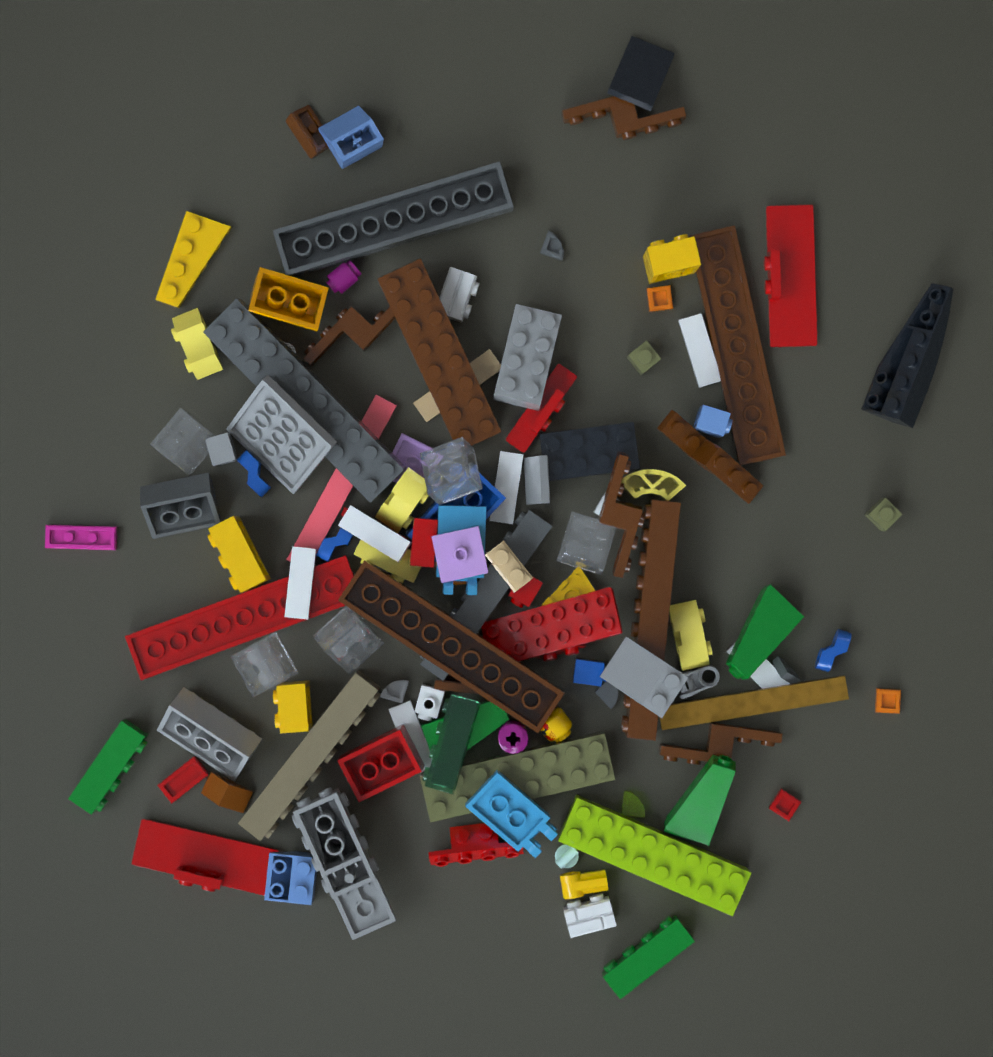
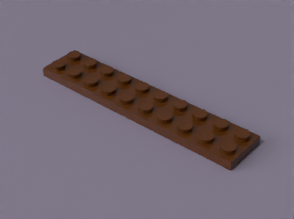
[688,225,786,465]

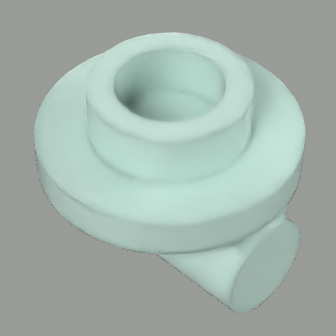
[555,844,579,869]

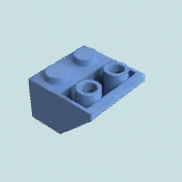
[318,106,384,169]
[264,851,317,905]

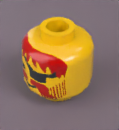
[540,707,572,743]

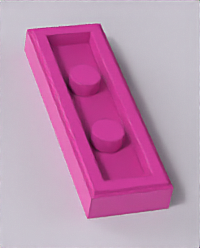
[45,525,117,550]

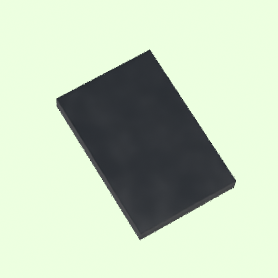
[607,36,675,111]

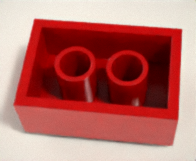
[337,724,425,802]

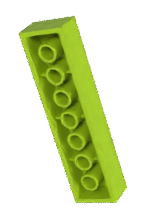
[558,794,751,916]

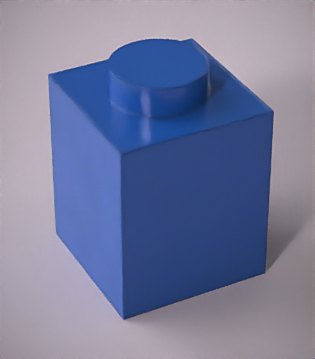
[573,658,606,686]

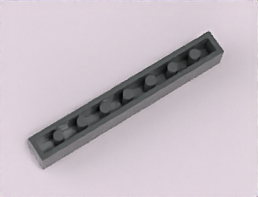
[420,510,552,681]

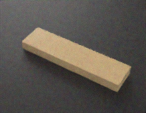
[413,349,501,422]

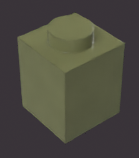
[627,341,661,376]
[864,498,902,531]

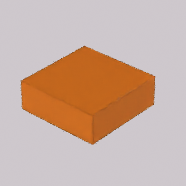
[647,285,673,312]
[875,688,901,714]

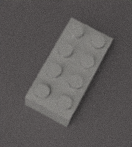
[493,304,562,411]

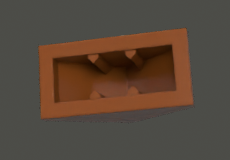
[201,771,254,813]

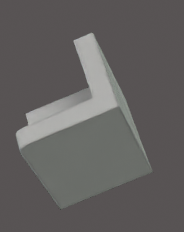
[205,432,238,467]

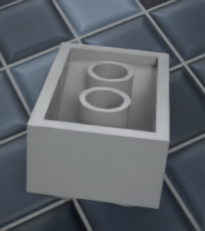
[600,637,688,718]

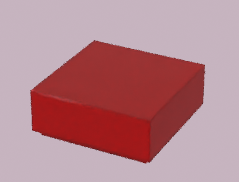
[768,788,801,821]

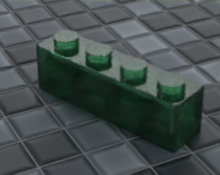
[422,694,480,795]

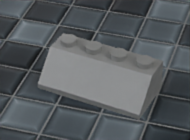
[157,687,262,782]

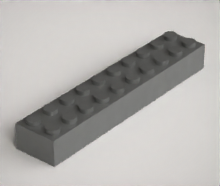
[273,161,514,277]
[203,298,406,503]

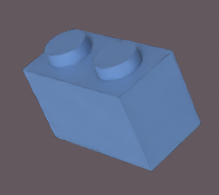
[693,405,733,438]

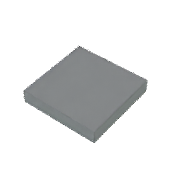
[524,455,550,505]

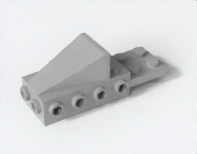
[292,787,396,940]

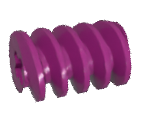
[498,720,528,754]

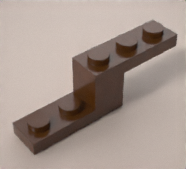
[562,96,686,140]
[303,307,395,367]
[657,410,763,504]
[598,451,645,578]
[658,722,783,765]

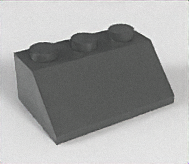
[140,473,221,539]

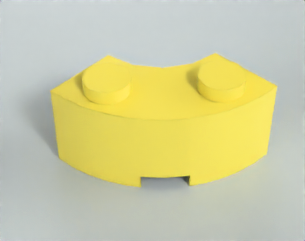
[171,308,223,380]
[375,467,432,533]
[621,469,686,501]
[354,540,422,583]
[669,600,712,671]

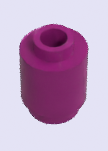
[326,260,362,294]

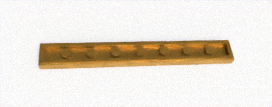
[660,675,849,730]

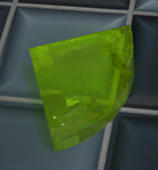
[621,790,645,818]

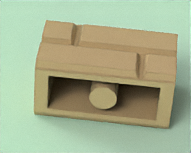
[485,540,533,593]

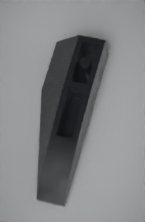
[861,283,953,428]

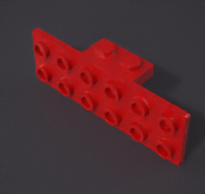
[764,205,817,347]
[481,587,623,662]
[132,819,279,896]

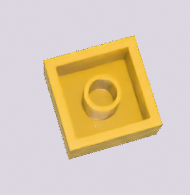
[273,680,313,733]

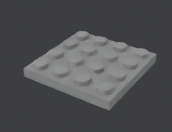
[226,375,337,494]

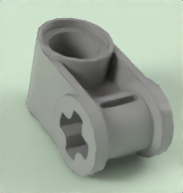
[680,665,720,699]

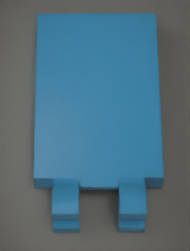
[436,505,486,595]
[465,770,558,858]

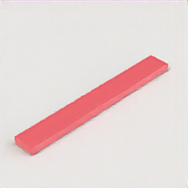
[286,395,397,562]

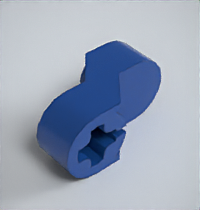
[237,450,271,497]
[316,528,353,562]
[815,629,852,672]

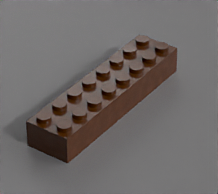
[377,258,501,452]

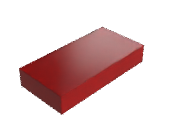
[410,518,438,567]
[157,756,209,804]

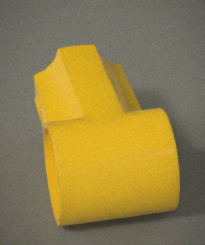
[560,869,608,899]

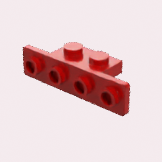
[506,364,577,453]
[428,823,524,867]

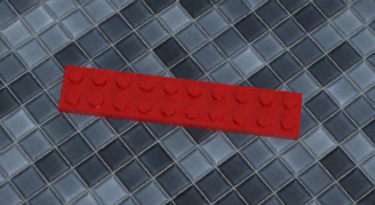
[125,555,354,680]

